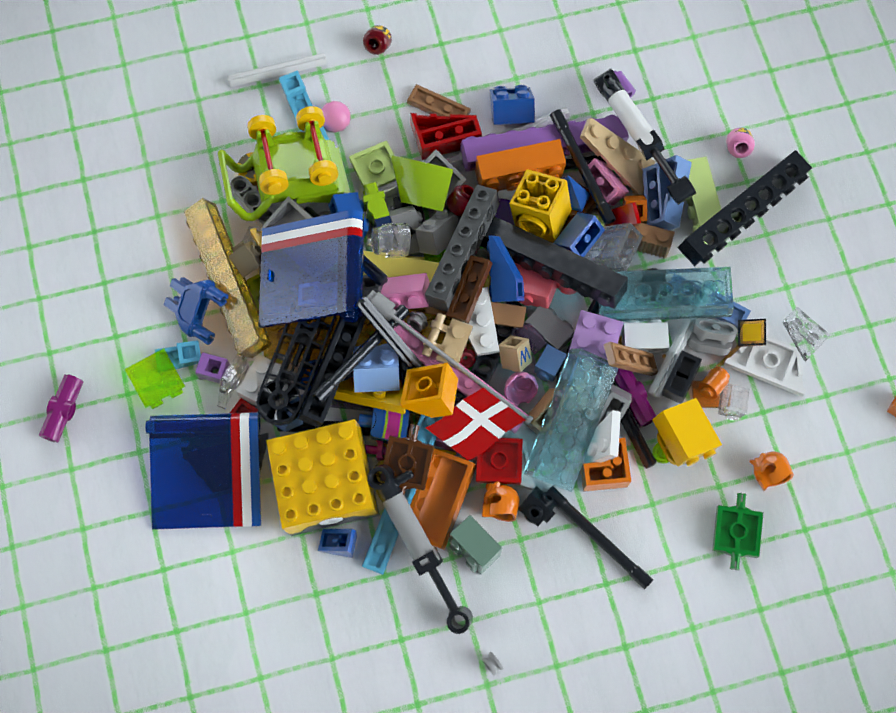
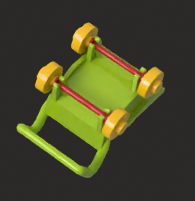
[217,106,350,221]

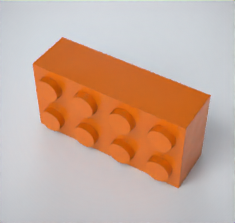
[475,139,566,193]

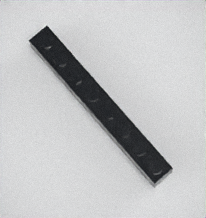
[481,216,628,309]

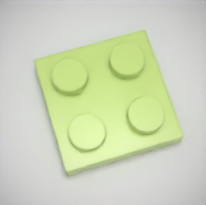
[349,140,396,188]

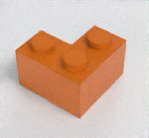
[580,438,632,492]

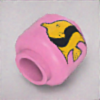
[726,127,755,158]

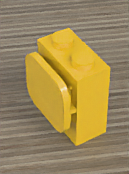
[652,398,722,467]

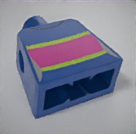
[358,408,410,444]

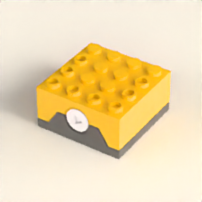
[266,419,380,536]

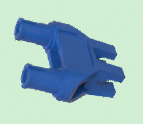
[164,277,228,345]

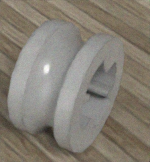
[482,652,504,676]

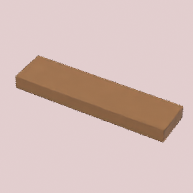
[603,342,658,376]

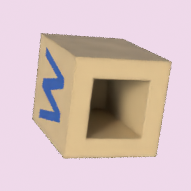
[499,335,532,372]

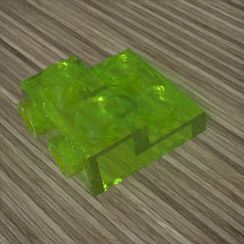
[124,348,186,410]

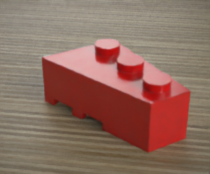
[410,113,482,160]

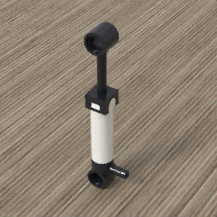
[593,68,696,205]

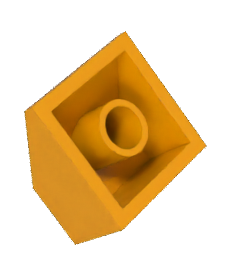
[400,362,458,418]

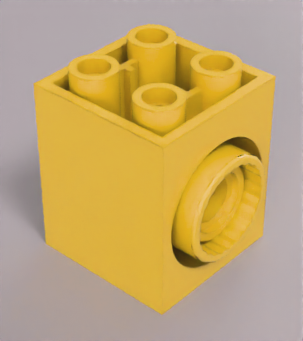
[509,169,572,243]

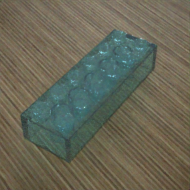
[598,266,734,321]
[523,348,619,492]

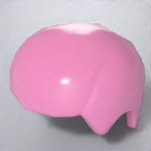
[321,101,351,133]
[504,371,538,406]

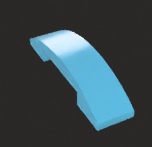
[279,70,329,140]

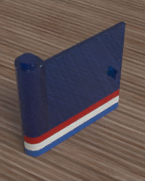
[258,210,364,328]

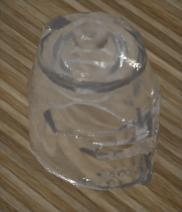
[367,223,411,258]

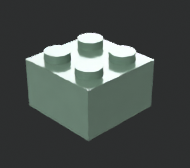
[449,515,503,575]

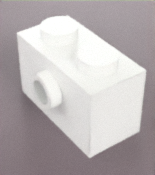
[622,320,669,354]

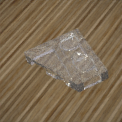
[782,307,830,362]
[217,350,249,409]

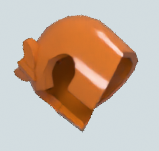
[750,451,794,491]
[482,481,520,522]

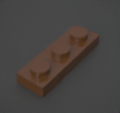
[446,255,493,324]

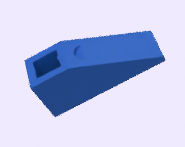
[487,236,524,302]

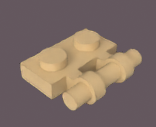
[422,313,473,369]

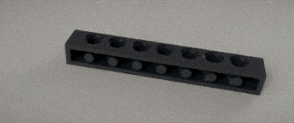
[677,150,812,267]

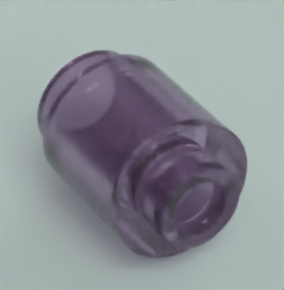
[514,323,547,355]

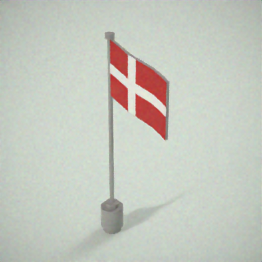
[367,290,533,460]

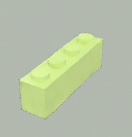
[687,157,721,244]

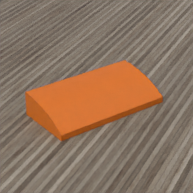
[410,448,476,550]

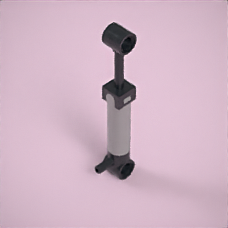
[367,464,473,634]

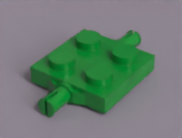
[712,493,763,570]

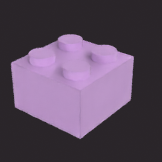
[567,310,624,370]

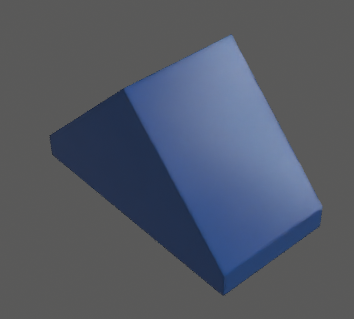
[318,529,357,558]

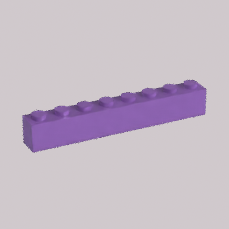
[460,115,629,172]

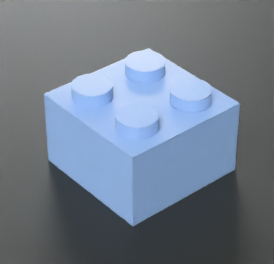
[353,344,400,392]

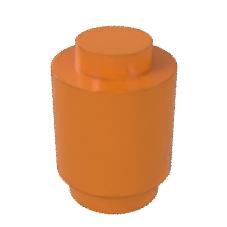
[699,367,730,399]

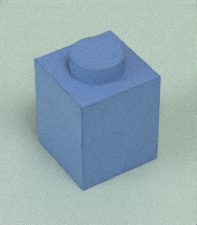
[534,344,567,382]

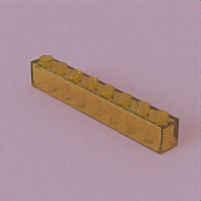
[184,198,272,358]

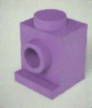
[195,352,232,384]

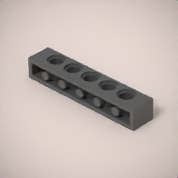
[425,185,500,312]

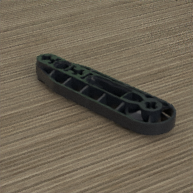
[256,270,338,426]

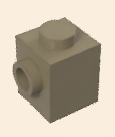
[228,240,266,278]

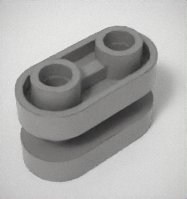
[688,318,738,356]

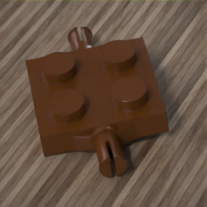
[380,424,435,496]

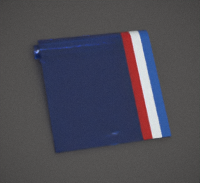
[145,412,261,529]

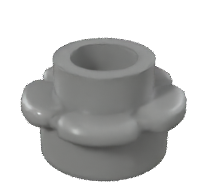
[407,312,428,332]

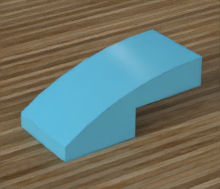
[155,340,201,373]

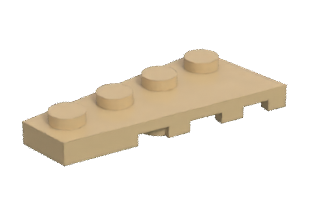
[580,118,655,195]

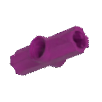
[609,367,656,428]
[39,374,83,443]

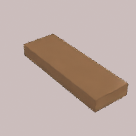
[407,84,471,116]

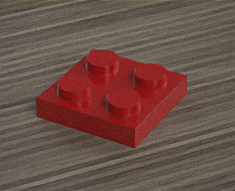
[476,438,523,485]

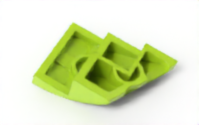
[391,155,453,212]

